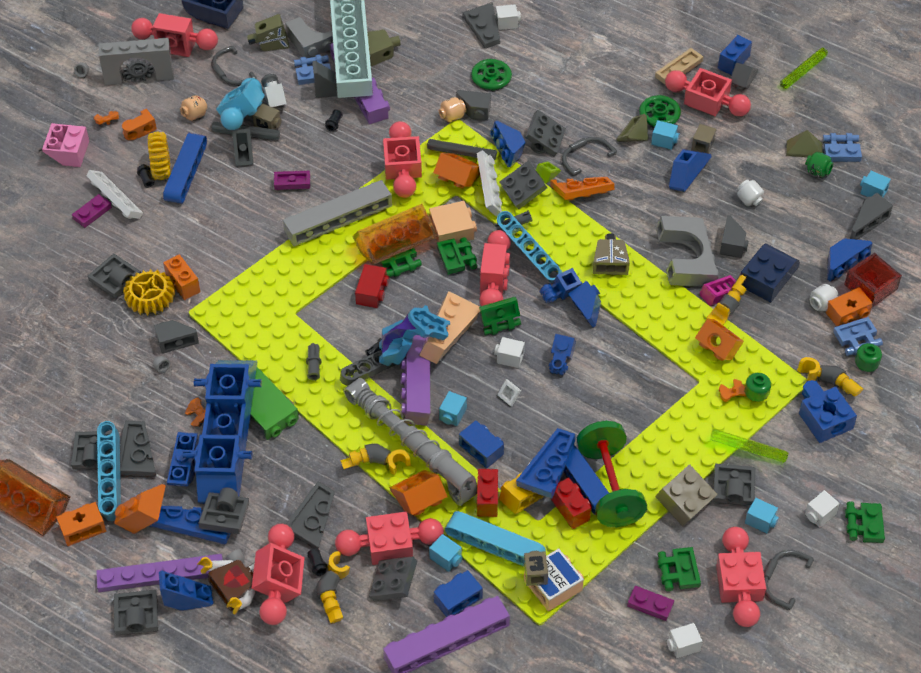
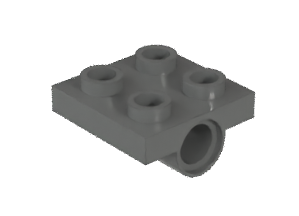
[525,110,566,157]
[500,160,547,210]
[87,253,141,299]
[71,431,113,470]
[713,463,756,506]
[199,488,249,534]
[369,556,417,601]
[114,589,159,635]

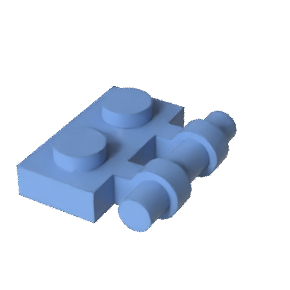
[294,54,331,85]
[823,133,862,162]
[833,317,883,356]

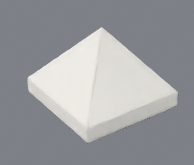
[497,379,521,406]

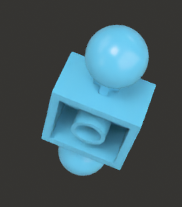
[216,78,265,130]

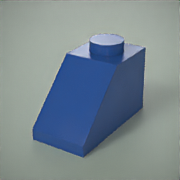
[568,281,601,328]

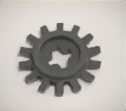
[123,59,154,82]

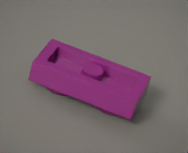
[274,170,310,190]
[72,194,112,228]
[627,585,675,621]

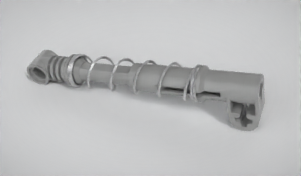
[343,378,477,506]

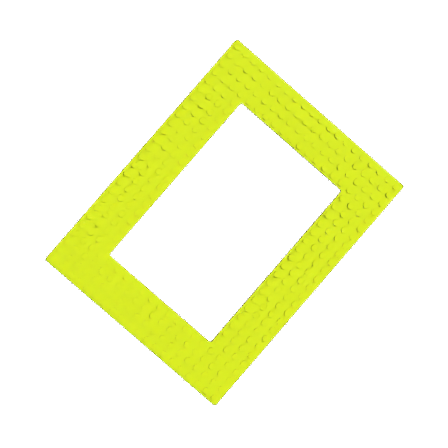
[189,120,807,625]

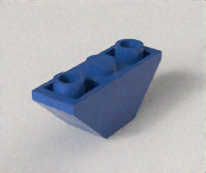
[490,121,526,167]
[669,149,712,192]
[827,238,873,281]
[167,432,198,486]
[159,570,213,610]

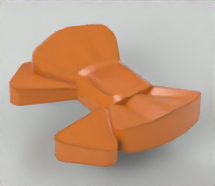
[94,111,119,125]
[719,379,747,402]
[185,397,206,427]

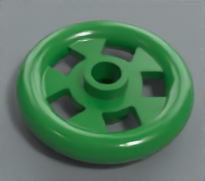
[471,59,512,90]
[639,95,681,127]

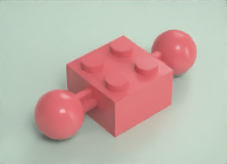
[131,13,218,57]
[665,68,751,117]
[383,121,422,198]
[479,230,511,306]
[335,512,444,565]
[252,524,305,625]
[716,526,766,627]

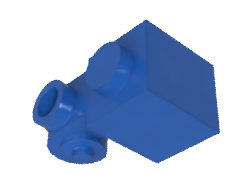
[539,268,582,303]
[549,334,576,376]

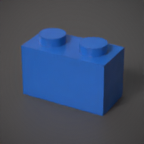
[718,35,752,76]
[459,420,504,469]
[434,570,483,617]

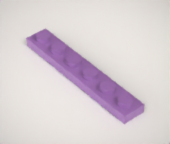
[97,554,223,592]

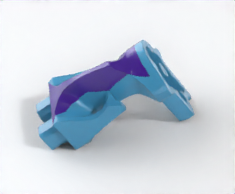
[379,305,450,366]

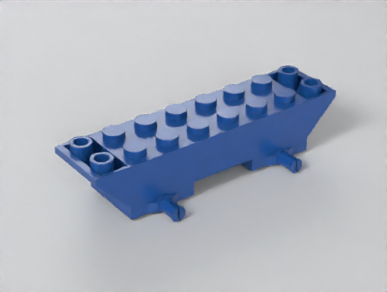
[183,360,262,504]

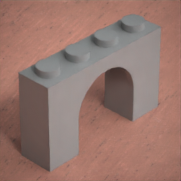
[285,7,333,58]
[99,38,174,85]
[656,216,719,286]

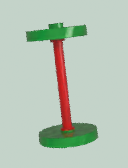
[576,420,647,527]

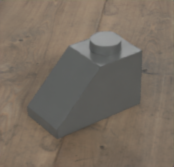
[312,61,337,98]
[731,62,759,90]
[456,90,491,120]
[232,128,254,166]
[720,215,749,258]
[154,320,199,354]

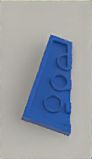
[516,428,576,498]
[149,506,231,545]

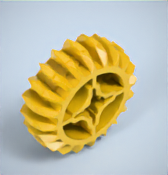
[148,132,171,180]
[123,268,175,316]

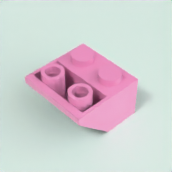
[42,123,89,167]

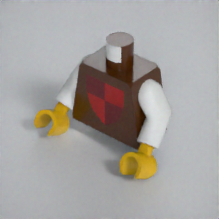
[197,557,256,614]

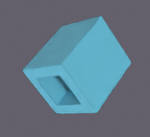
[651,121,680,150]
[860,171,891,198]
[439,391,467,426]
[745,498,779,534]
[429,534,462,572]

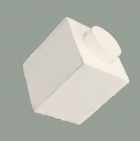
[496,4,521,30]
[263,81,287,107]
[494,337,525,368]
[805,490,840,527]
[667,623,702,658]

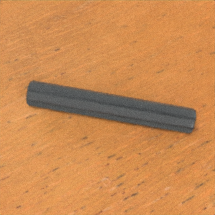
[211,121,280,140]
[427,139,497,160]

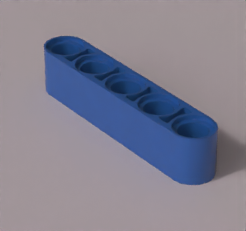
[163,133,207,204]
[563,444,609,515]

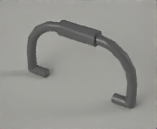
[212,46,257,85]
[562,137,617,176]
[764,550,814,610]

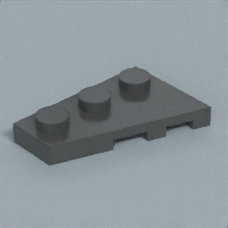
[463,2,500,49]
[120,420,157,477]
[286,481,335,549]

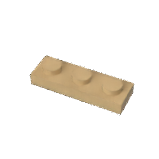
[655,48,703,84]

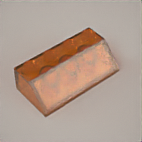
[353,204,438,265]
[0,459,71,536]

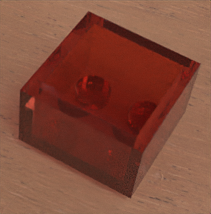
[844,253,902,307]

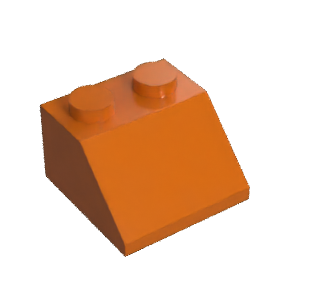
[433,153,480,189]
[389,470,448,515]
[114,484,166,534]

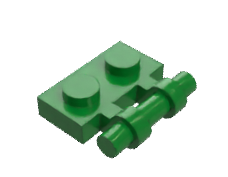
[437,237,478,275]
[375,239,422,277]
[479,297,521,335]
[845,501,885,543]
[657,547,701,592]

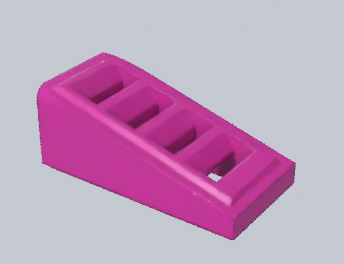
[700,275,736,306]

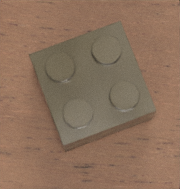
[655,464,718,527]

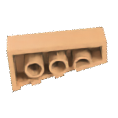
[419,291,480,364]

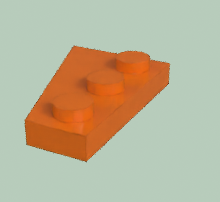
[550,177,615,200]

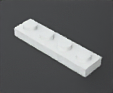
[477,150,502,216]
[86,170,143,219]

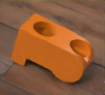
[122,109,157,140]

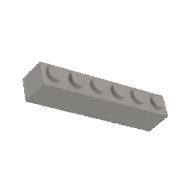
[283,180,392,246]

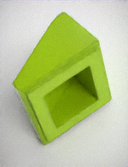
[536,161,561,183]

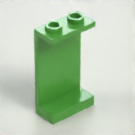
[250,367,299,440]

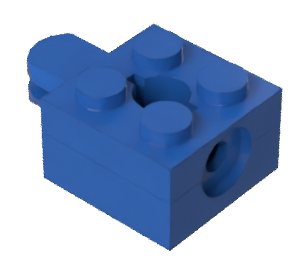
[799,380,857,443]

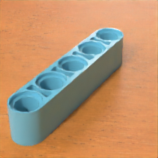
[497,211,562,284]
[97,421,121,521]
[445,511,546,566]

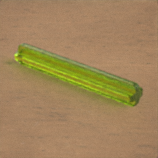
[780,47,828,89]
[710,429,788,463]

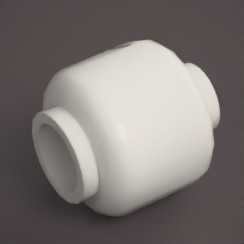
[737,179,764,207]
[809,284,838,312]

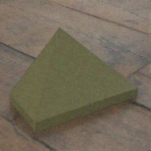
[616,114,648,142]
[786,130,822,157]

